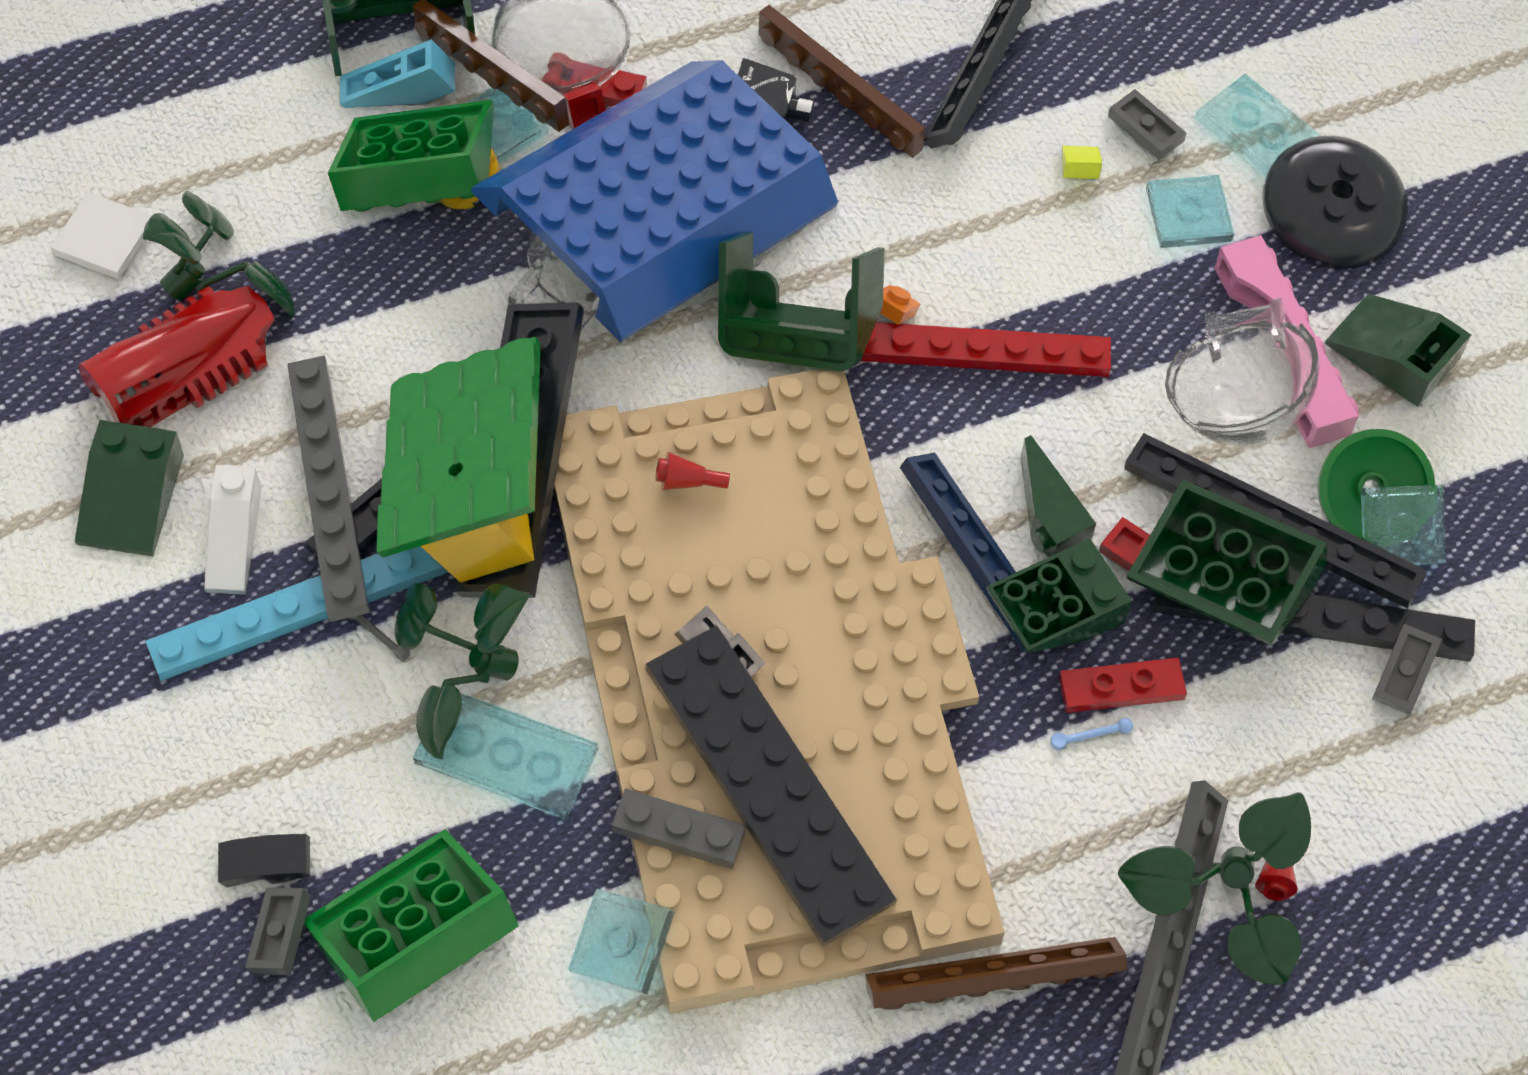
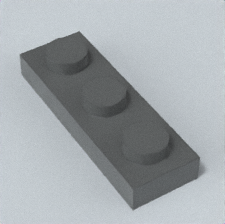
[611,788,746,869]

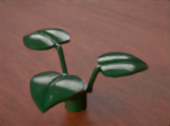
[143,191,295,320]
[394,583,530,760]
[1118,792,1311,985]

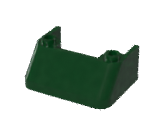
[322,0,475,76]
[718,232,885,371]

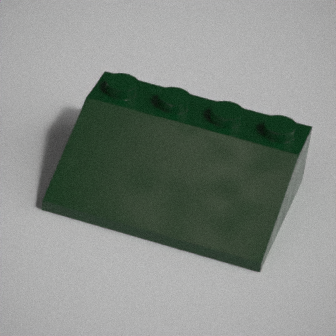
[1126,479,1327,646]

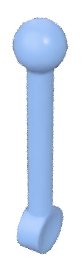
[1050,718,1133,750]

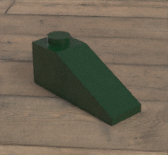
[1020,435,1096,557]

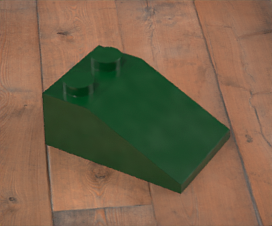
[75,420,184,557]

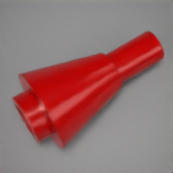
[655,451,730,490]
[1255,861,1298,901]

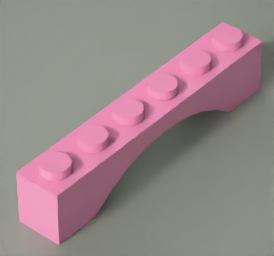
[1214,235,1359,448]

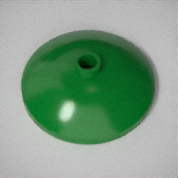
[1318,429,1436,546]

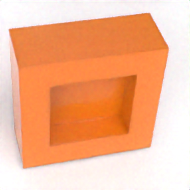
[880,284,921,325]

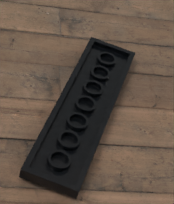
[456,302,584,598]
[645,625,897,947]

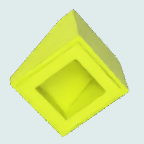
[1062,145,1102,179]

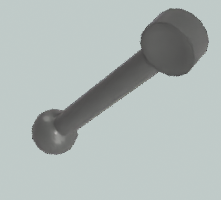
[348,615,410,662]

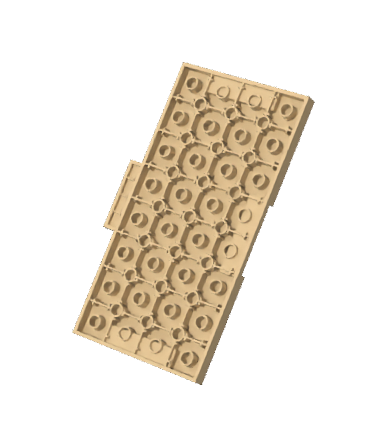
[554,369,1005,1014]

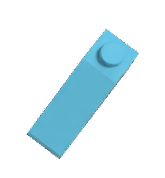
[340,39,455,108]

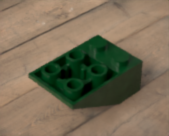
[1325,294,1472,407]
[986,538,1132,653]

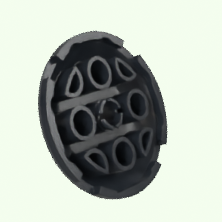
[1262,136,1408,269]

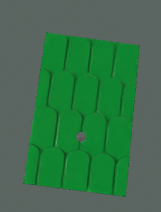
[377,337,541,583]

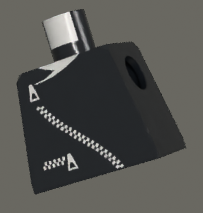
[738,58,814,123]

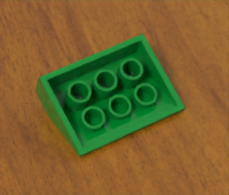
[328,100,494,212]
[304,829,519,1022]

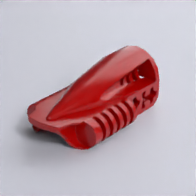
[78,285,275,427]

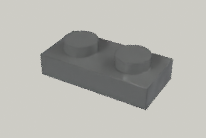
[1108,89,1186,160]
[1372,624,1442,715]
[245,888,311,975]

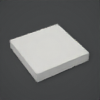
[50,192,152,280]

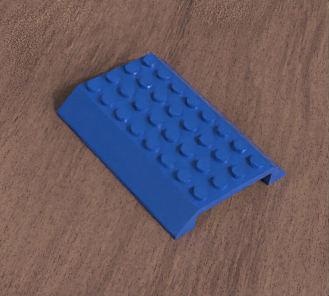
[471,60,838,343]

